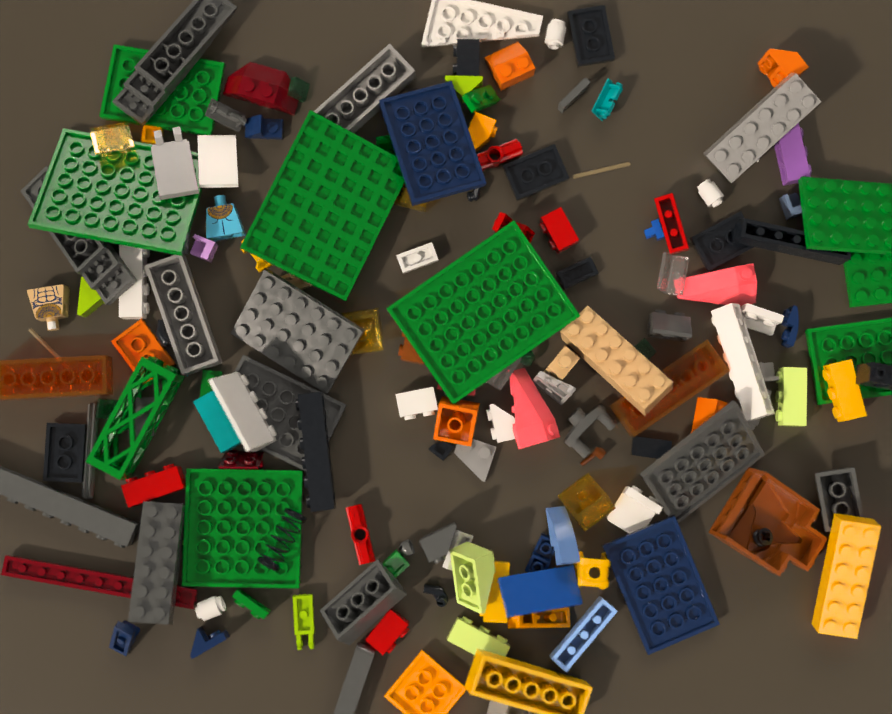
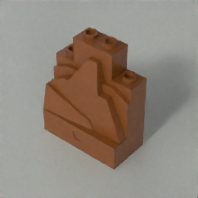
[708,467,828,576]

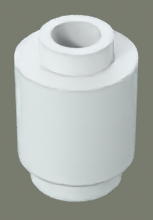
[545,19,566,49]
[697,179,724,208]
[195,596,226,621]

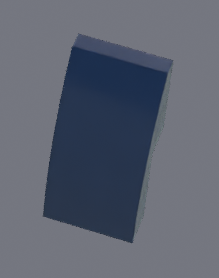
[781,305,799,348]
[525,533,555,573]

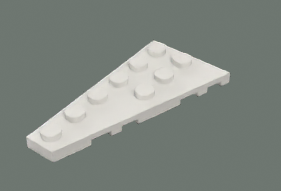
[421,0,543,47]

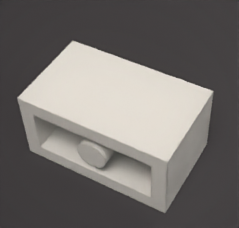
[396,387,438,420]

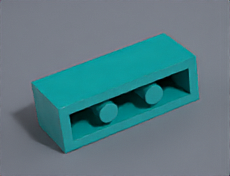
[193,390,242,453]

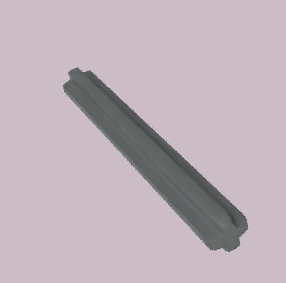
[82,403,100,499]

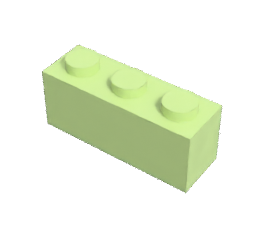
[775,367,807,427]
[447,616,510,657]

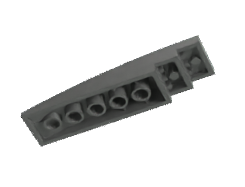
[112,0,237,126]
[21,166,137,306]

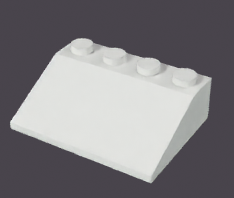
[208,372,277,452]

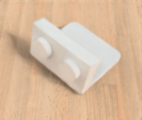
[607,485,663,534]

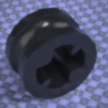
[753,528,773,547]

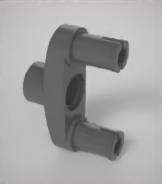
[564,404,618,458]

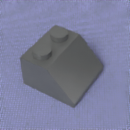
[646,310,692,342]
[419,522,457,564]

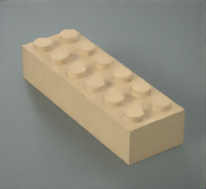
[560,306,673,416]

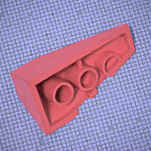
[674,263,757,307]
[509,368,560,449]

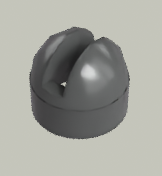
[399,539,415,556]

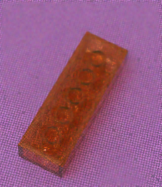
[609,339,730,437]
[0,355,113,401]

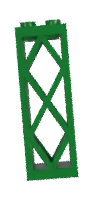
[86,355,185,480]

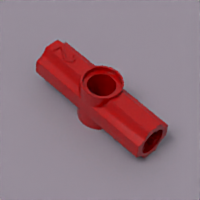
[477,139,523,171]
[345,504,376,565]

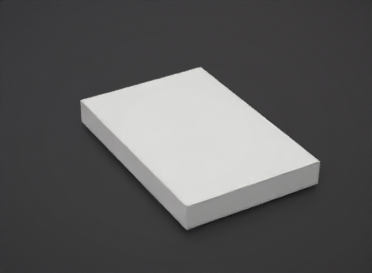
[197,135,238,188]

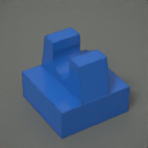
[644,219,665,241]

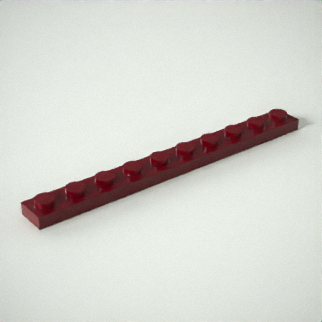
[1,555,198,609]

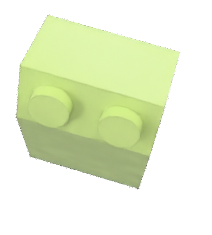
[450,541,495,614]

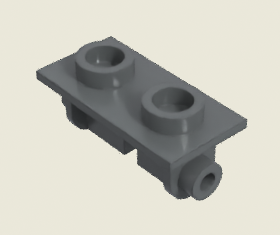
[205,98,247,132]

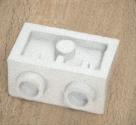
[741,303,784,336]

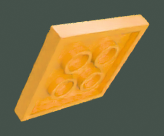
[384,650,466,714]

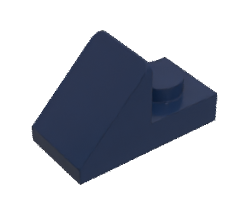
[245,115,284,140]
[109,621,140,656]
[190,626,230,659]

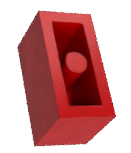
[539,207,579,254]
[365,608,409,655]

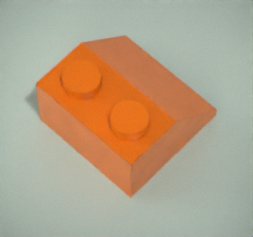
[484,42,536,91]
[433,396,480,447]

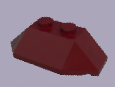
[223,62,300,115]

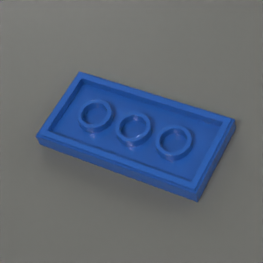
[498,565,583,618]

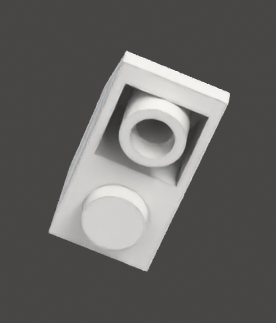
[486,404,515,443]

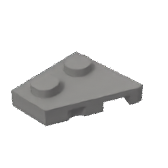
[532,371,576,405]
[454,439,496,482]

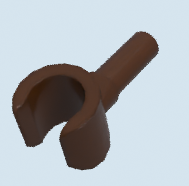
[580,447,606,466]

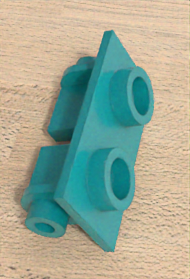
[592,78,623,121]

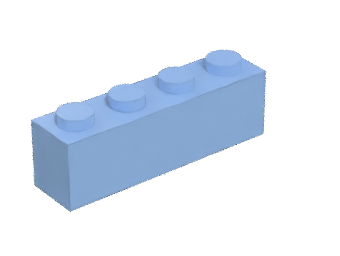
[549,596,618,672]

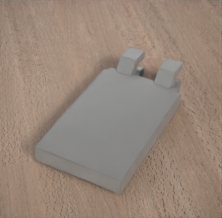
[151,127,199,200]

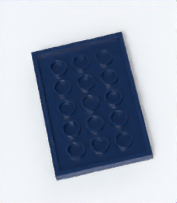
[379,81,486,206]
[602,515,720,655]

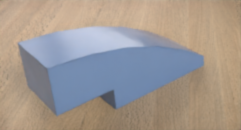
[545,506,580,565]

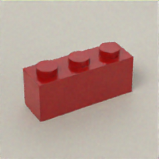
[654,193,690,255]
[121,463,186,508]

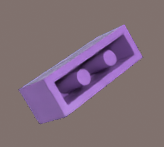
[774,123,812,186]

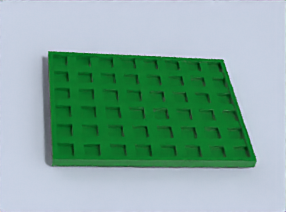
[240,110,404,301]

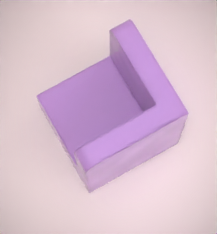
[190,234,218,263]

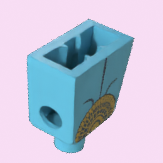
[206,195,246,241]

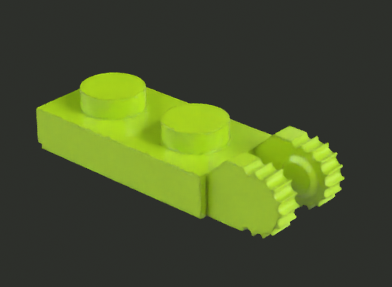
[293,593,315,650]

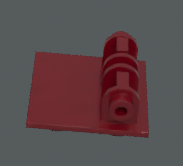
[218,449,264,470]

